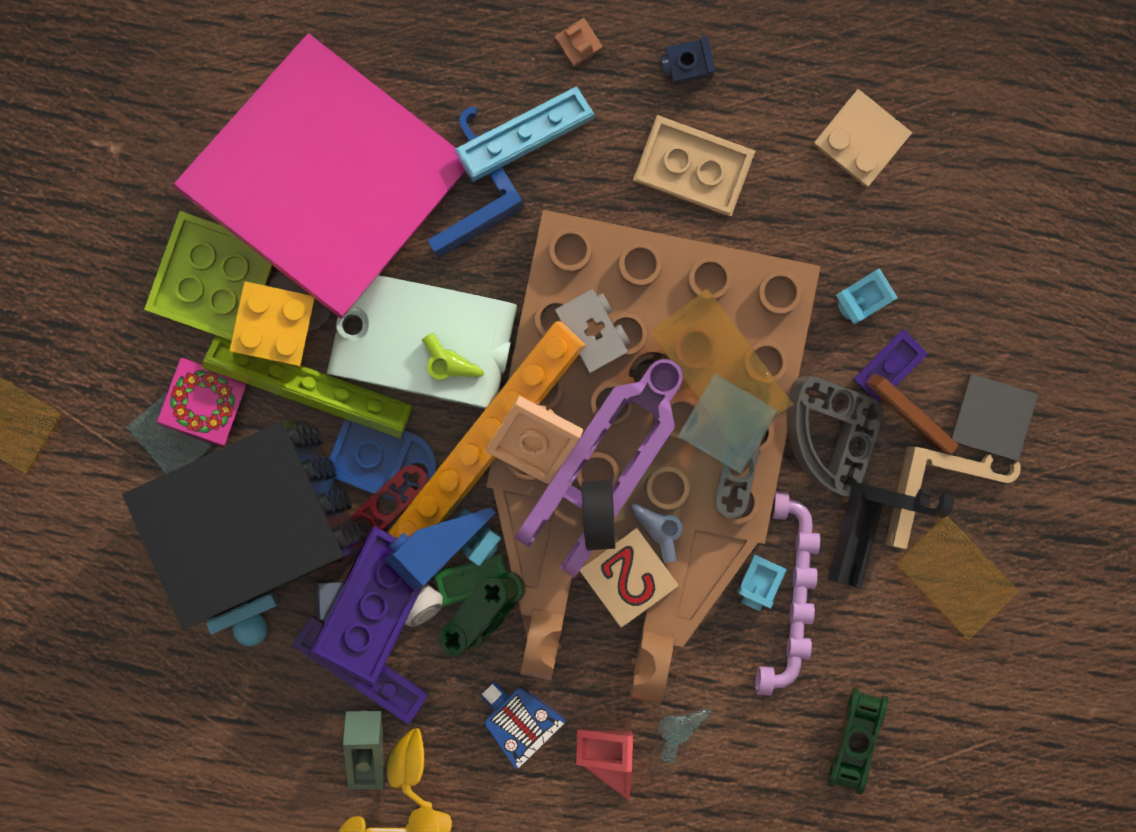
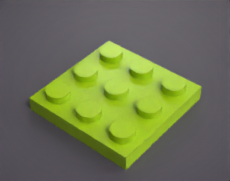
[144,211,274,341]

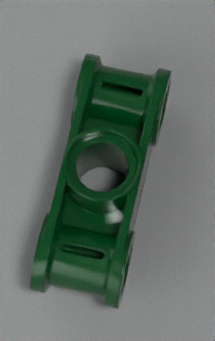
[439,572,525,656]
[827,687,889,795]

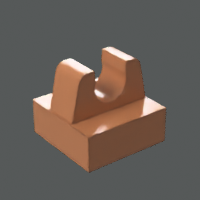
[555,18,603,68]

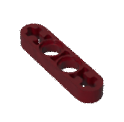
[327,465,429,569]

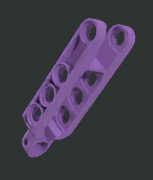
[514,359,682,578]

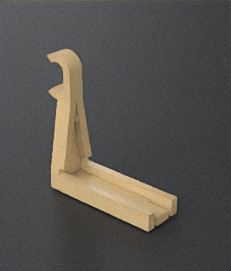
[885,446,1021,549]

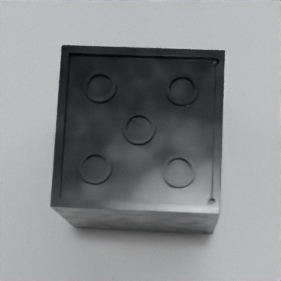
[122,421,366,629]

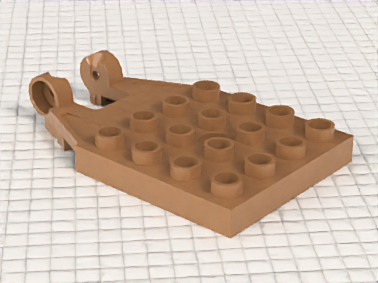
[486,210,821,704]

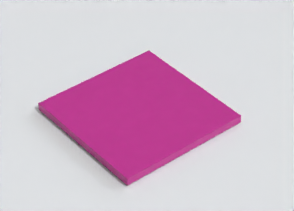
[174,33,466,319]

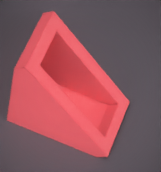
[576,730,633,801]

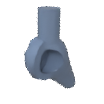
[630,504,683,563]

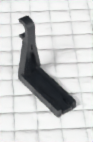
[827,482,954,589]

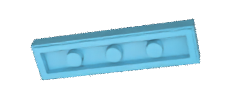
[455,86,594,182]

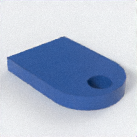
[330,419,437,502]

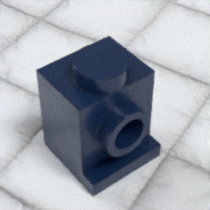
[660,37,715,86]

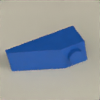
[384,508,496,590]

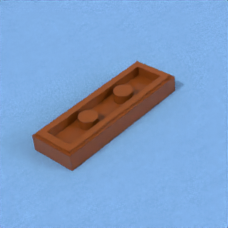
[865,373,959,454]

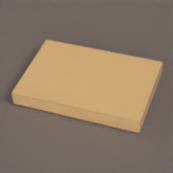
[633,115,755,218]

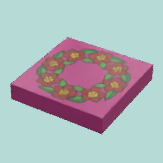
[156,358,247,448]

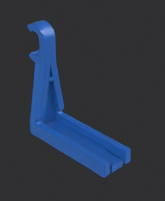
[428,107,525,259]

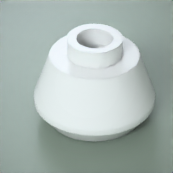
[405,584,443,627]

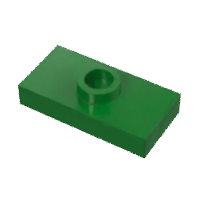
[434,554,507,607]

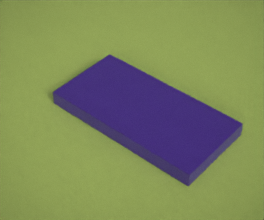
[308,526,423,687]

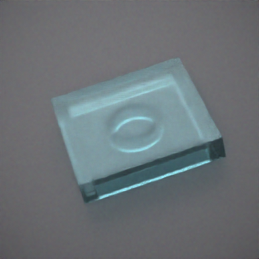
[678,374,779,474]
[127,392,215,474]

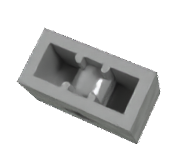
[555,289,630,375]

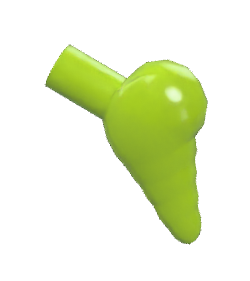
[421,332,484,380]

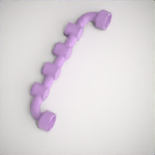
[755,491,820,696]

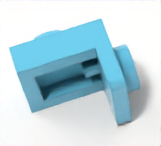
[836,268,898,324]
[456,508,501,566]
[736,554,787,611]

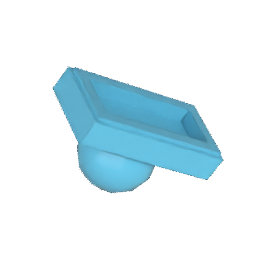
[206,593,280,647]

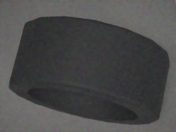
[582,480,616,551]

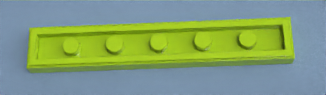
[202,336,413,439]

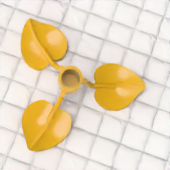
[338,728,452,832]

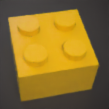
[230,281,314,367]

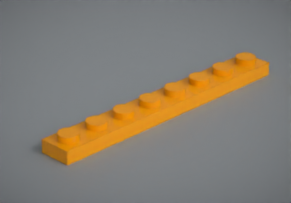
[388,321,586,538]

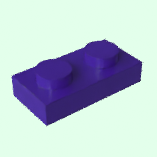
[852,329,928,403]

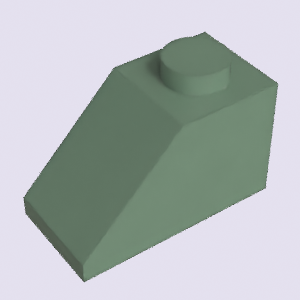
[343,710,384,790]

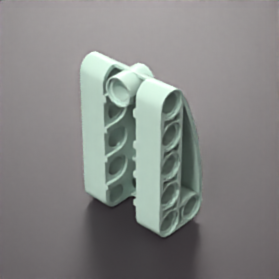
[327,275,517,409]

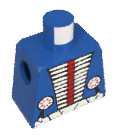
[480,681,566,769]

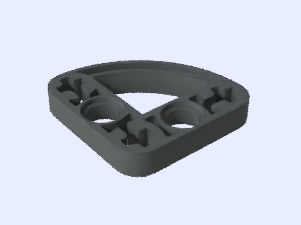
[787,375,884,497]

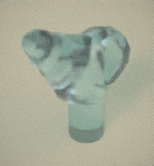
[658,708,711,763]

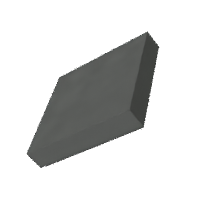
[951,374,1038,461]

